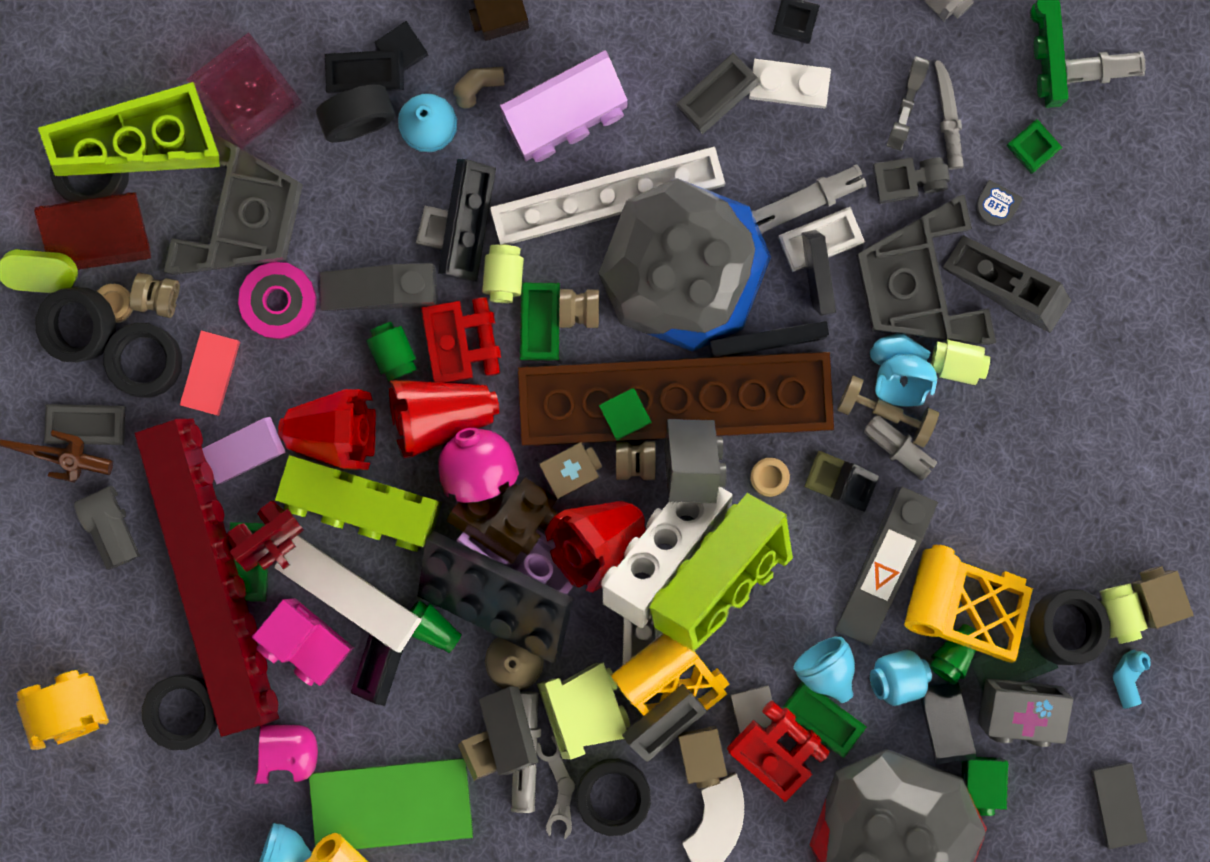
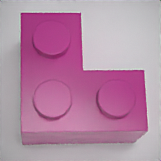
[252,598,355,686]

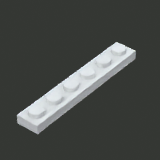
[490,146,725,245]

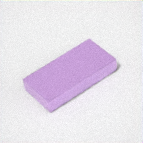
[202,417,286,485]

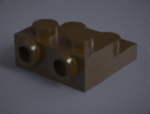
[446,477,558,564]

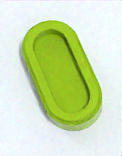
[0,249,78,293]

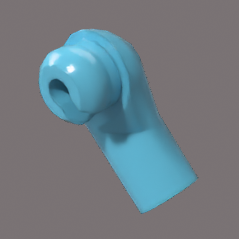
[870,333,931,365]
[1113,650,1151,709]

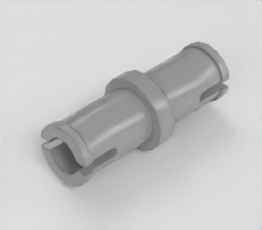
[1065,51,1146,84]

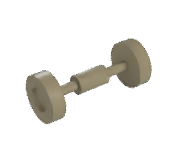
[837,375,939,448]

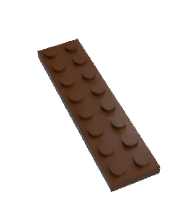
[518,352,834,446]

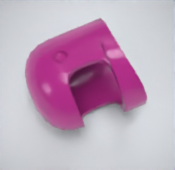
[255,725,318,784]

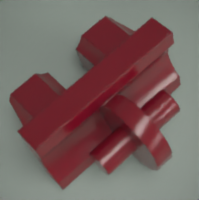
[227,501,304,572]

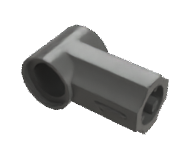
[74,486,140,570]

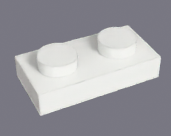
[749,59,831,109]

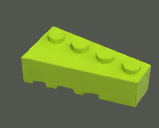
[38,82,220,176]
[275,455,442,552]
[650,493,793,652]

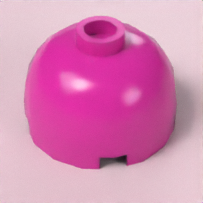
[438,428,519,503]

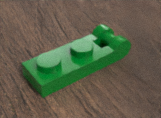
[1030,0,1069,108]

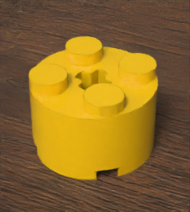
[16,670,109,750]

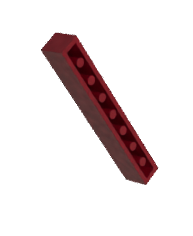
[135,418,280,737]

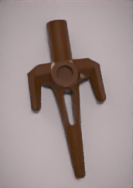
[0,430,113,483]

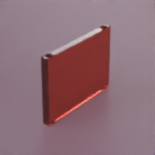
[34,192,152,270]

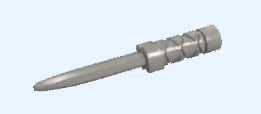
[934,61,964,170]

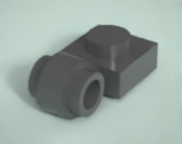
[873,157,950,204]

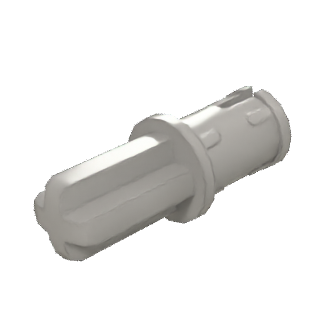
[864,415,937,481]

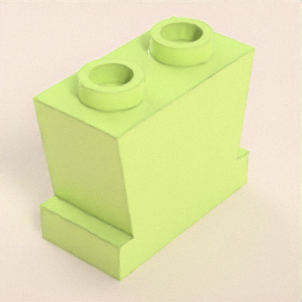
[537,662,630,760]

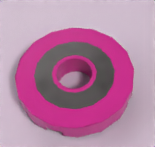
[238,262,317,340]

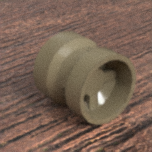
[130,272,180,318]
[559,289,599,328]
[616,441,656,480]

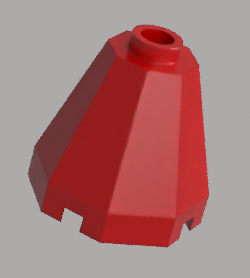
[278,389,376,470]
[545,501,646,593]

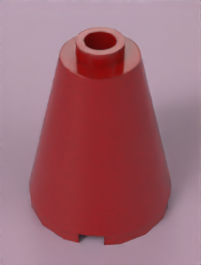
[389,380,499,459]

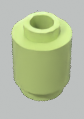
[482,245,524,303]
[931,339,990,385]
[1100,583,1148,644]

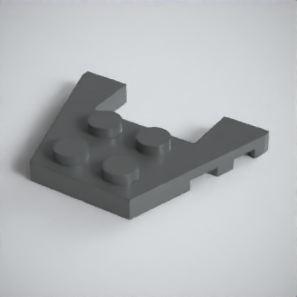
[164,132,303,275]
[856,195,996,345]

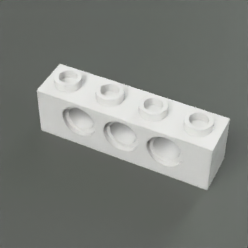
[601,487,733,629]

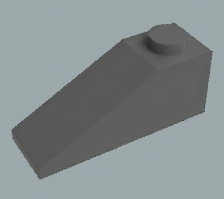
[943,235,1071,333]
[320,263,437,311]

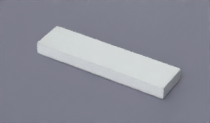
[274,535,422,653]

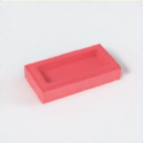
[180,330,240,416]

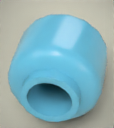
[870,650,932,706]

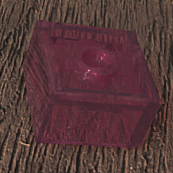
[186,32,302,149]

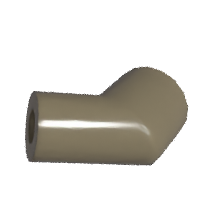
[453,66,505,108]

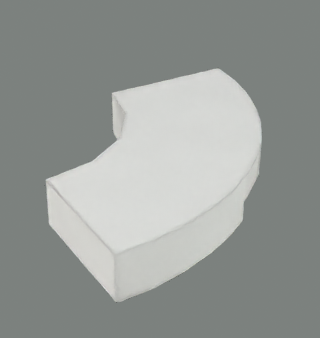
[682,773,744,862]

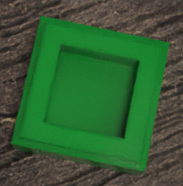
[1006,119,1063,174]
[599,388,652,441]

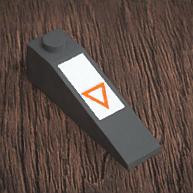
[835,486,938,646]

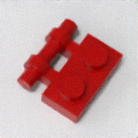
[421,297,502,383]
[727,701,830,802]

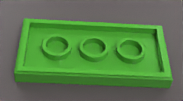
[309,758,473,849]

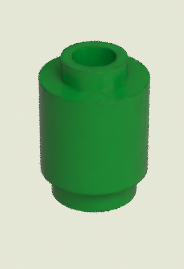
[366,322,417,382]

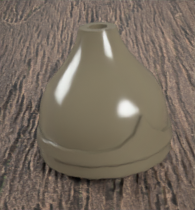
[485,637,544,690]

